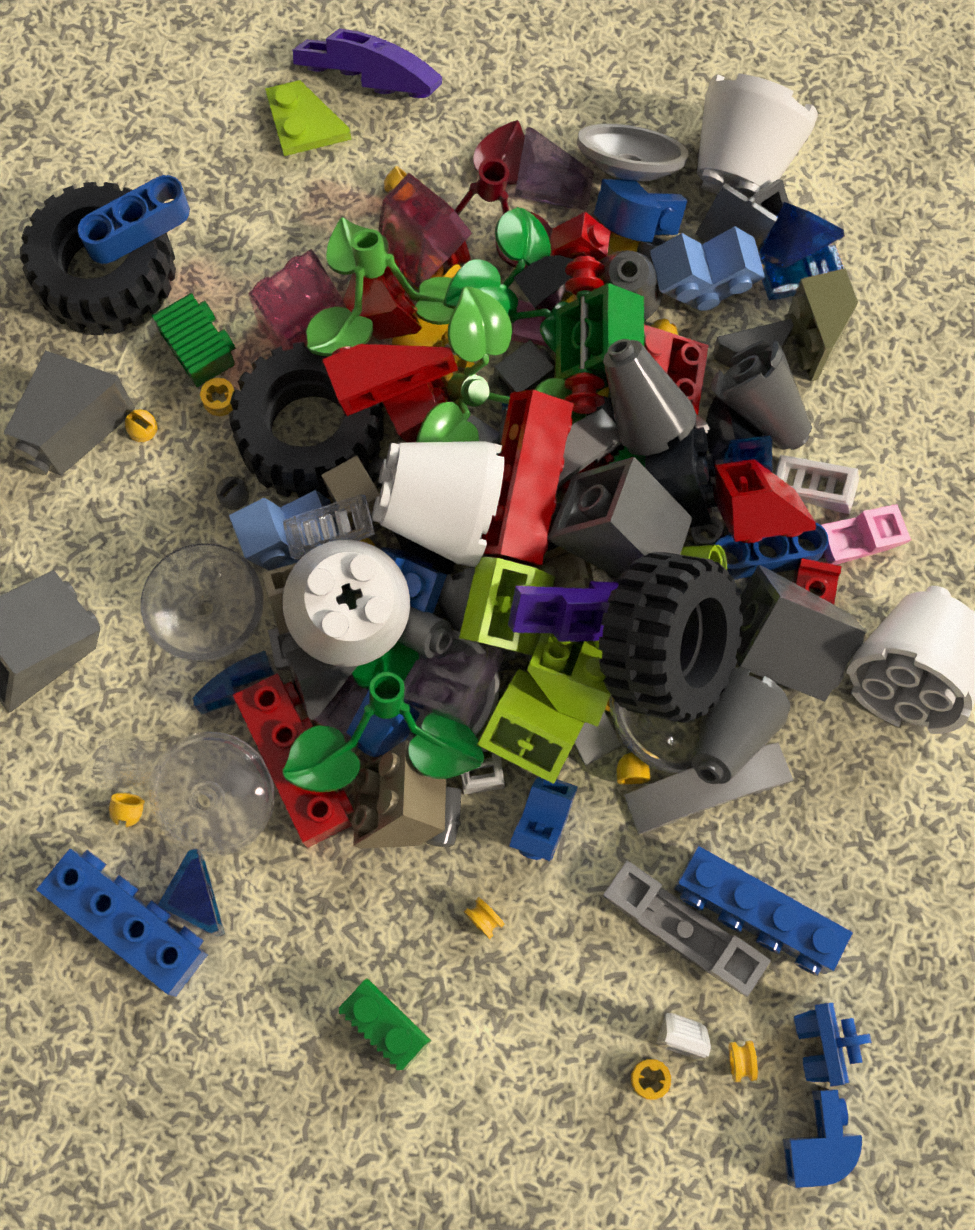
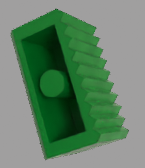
[152,293,236,387]
[339,978,432,1070]

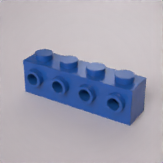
[673,846,853,976]
[36,848,208,997]

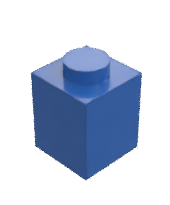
[346,691,420,757]

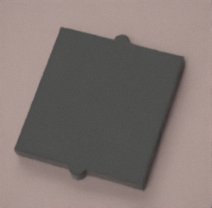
[695,183,778,249]

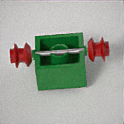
[556,256,644,414]

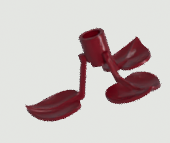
[387,120,552,270]

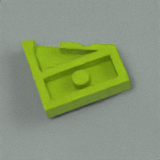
[265,80,352,156]

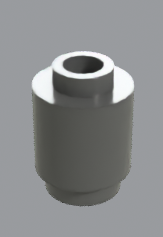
[397,607,453,659]

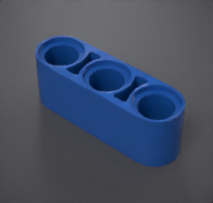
[78,175,190,264]
[715,523,829,580]

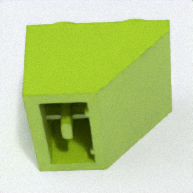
[459,557,555,656]
[527,633,611,727]
[478,669,585,784]

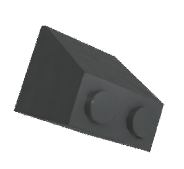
[4,350,135,475]
[548,457,692,578]
[735,565,866,702]
[0,570,100,713]

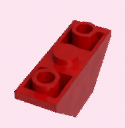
[343,267,422,340]

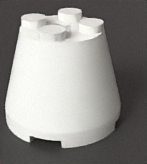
[697,73,818,198]
[372,441,504,567]
[283,540,410,667]
[846,586,975,734]

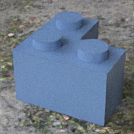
[650,226,765,311]
[229,490,346,571]

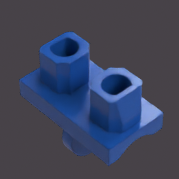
[794,1003,872,1087]

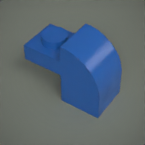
[594,179,688,242]
[381,547,447,613]
[509,776,578,861]
[783,1089,862,1188]

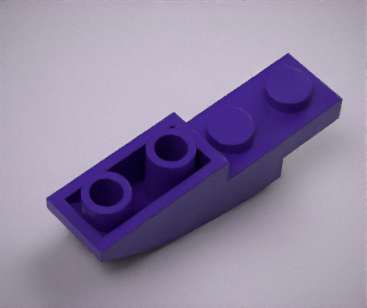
[292,28,442,98]
[508,581,619,642]

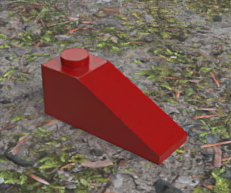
[322,344,458,416]

